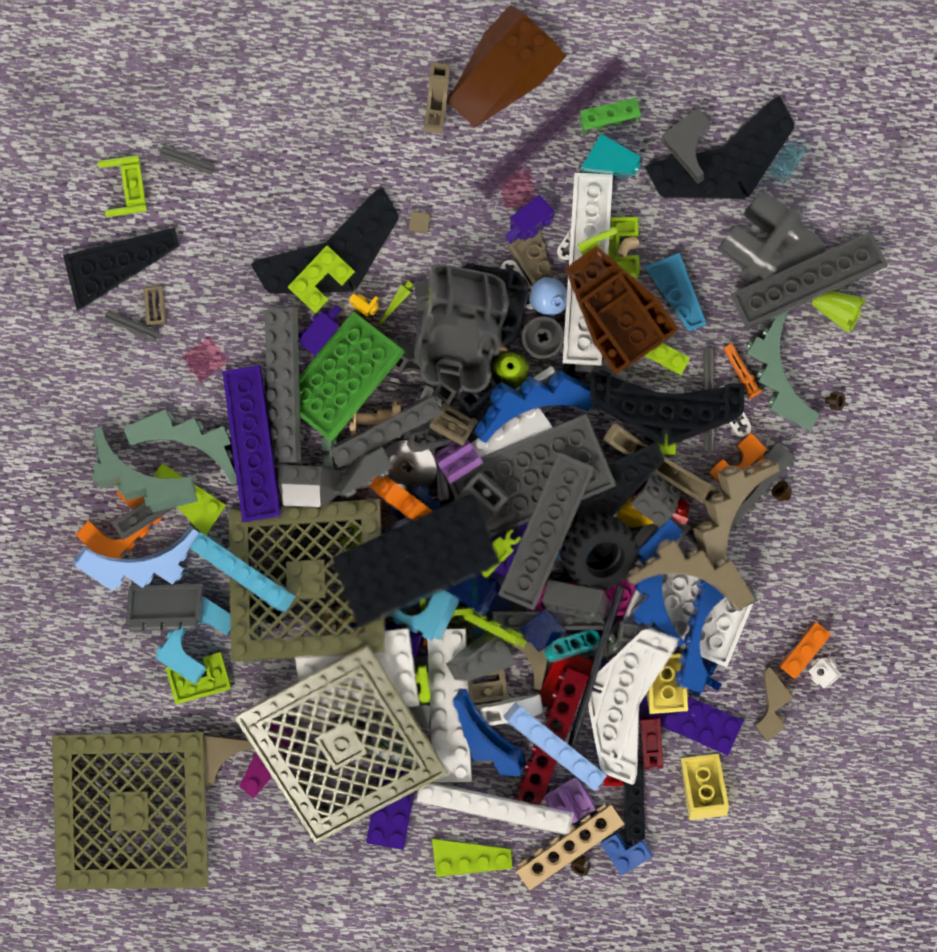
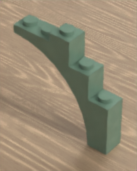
[745,311,820,432]
[123,410,237,485]
[92,427,198,512]

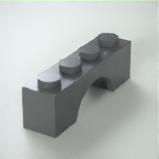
[394,338,461,405]

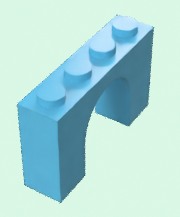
[385,590,460,641]
[155,597,231,685]

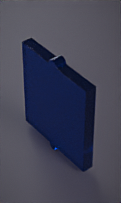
[519,609,566,652]

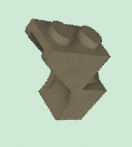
[754,666,793,741]

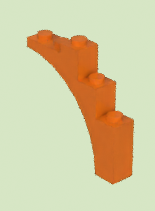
[369,476,432,520]

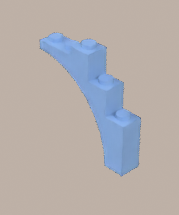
[72,526,199,591]

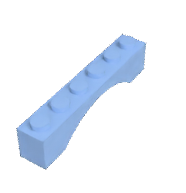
[503,702,607,791]

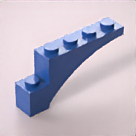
[453,688,526,776]

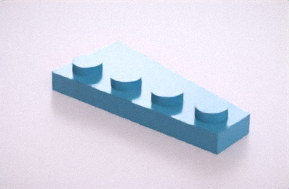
[644,253,707,331]

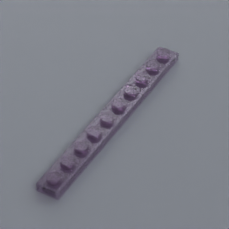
[476,56,628,201]

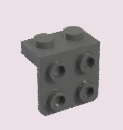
[630,472,681,528]

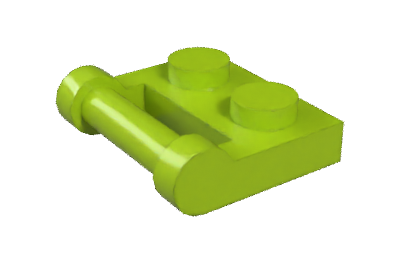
[415,665,431,703]

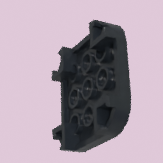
[461,263,529,347]

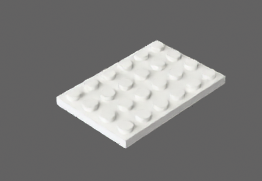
[622,564,753,667]
[295,628,420,720]

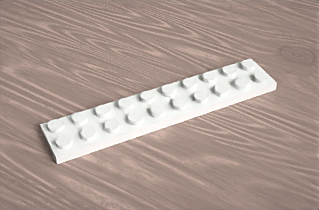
[563,173,613,366]

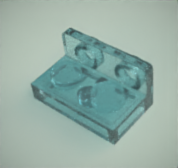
[769,141,808,183]

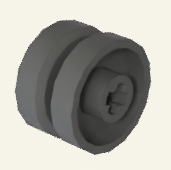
[521,317,564,360]

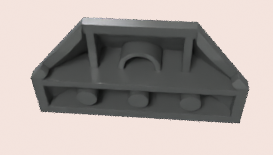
[275,465,345,508]

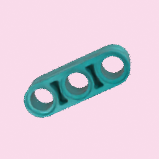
[544,630,600,662]

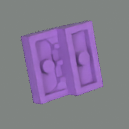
[434,439,483,483]
[543,776,597,824]

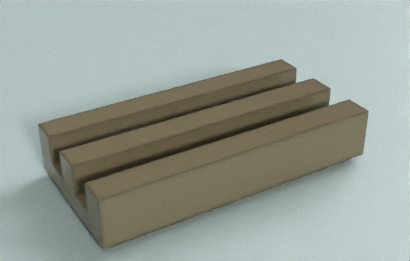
[143,286,166,326]

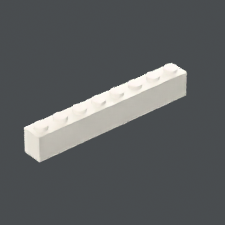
[417,782,574,834]

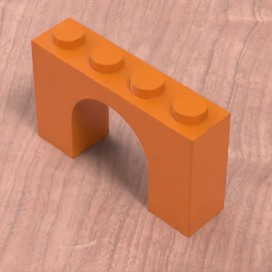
[75,490,163,559]

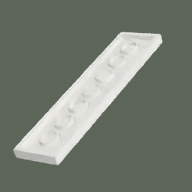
[427,628,472,783]

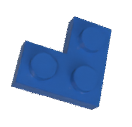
[600,832,654,875]

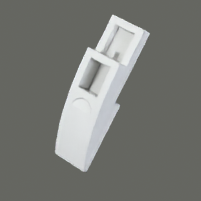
[474,694,544,726]

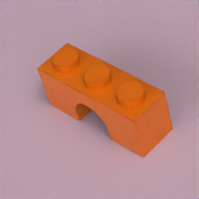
[708,433,767,485]
[778,621,831,679]

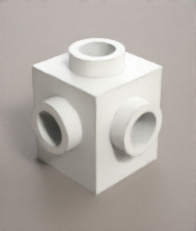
[809,658,842,688]

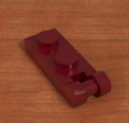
[640,717,663,770]

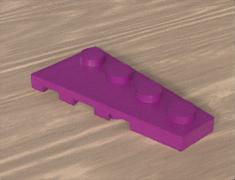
[239,717,301,799]

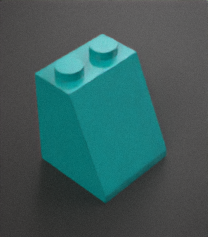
[580,134,642,179]

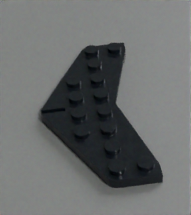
[644,96,794,199]
[251,187,399,294]
[590,369,744,447]

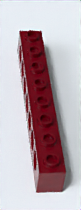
[513,666,589,805]

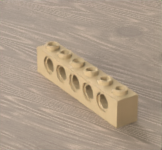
[516,803,624,890]

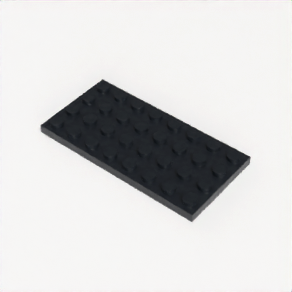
[332,493,501,628]

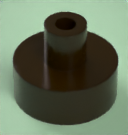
[825,391,845,411]
[771,481,792,501]
[570,855,591,876]

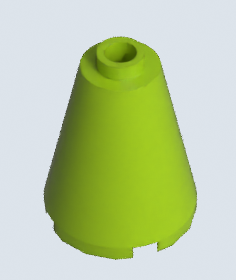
[812,291,866,333]
[491,350,529,388]

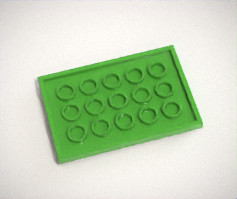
[299,311,405,442]

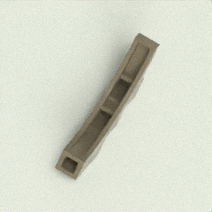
[604,423,720,506]
[693,459,779,568]
[626,539,755,610]

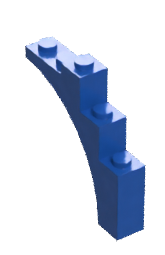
[474,370,593,443]
[630,519,685,647]

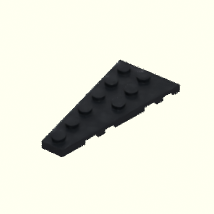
[63,227,180,311]

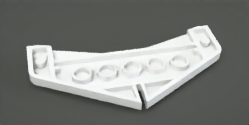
[588,629,678,784]

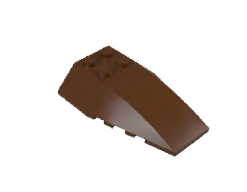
[447,5,566,128]
[565,246,679,375]

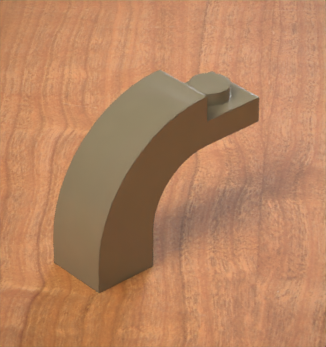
[424,63,450,134]

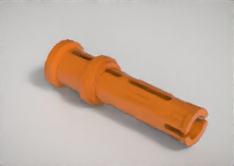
[723,343,763,400]

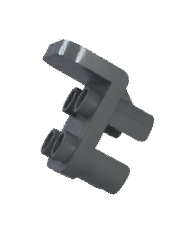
[717,189,825,285]
[414,264,508,392]

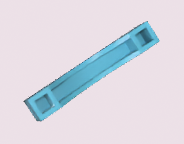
[190,532,296,612]

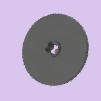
[384,439,437,491]

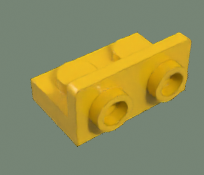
[349,294,380,318]

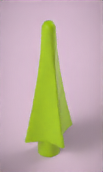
[379,280,414,325]

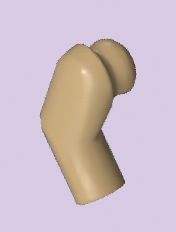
[617,237,640,258]

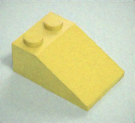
[646,651,688,714]
[681,754,729,820]

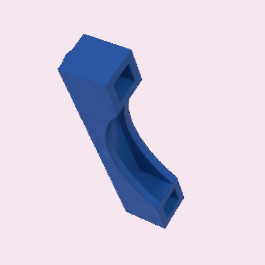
[675,579,725,692]

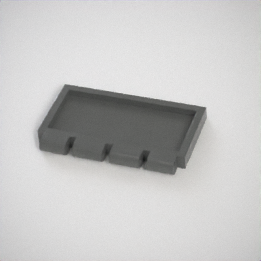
[126,583,204,632]

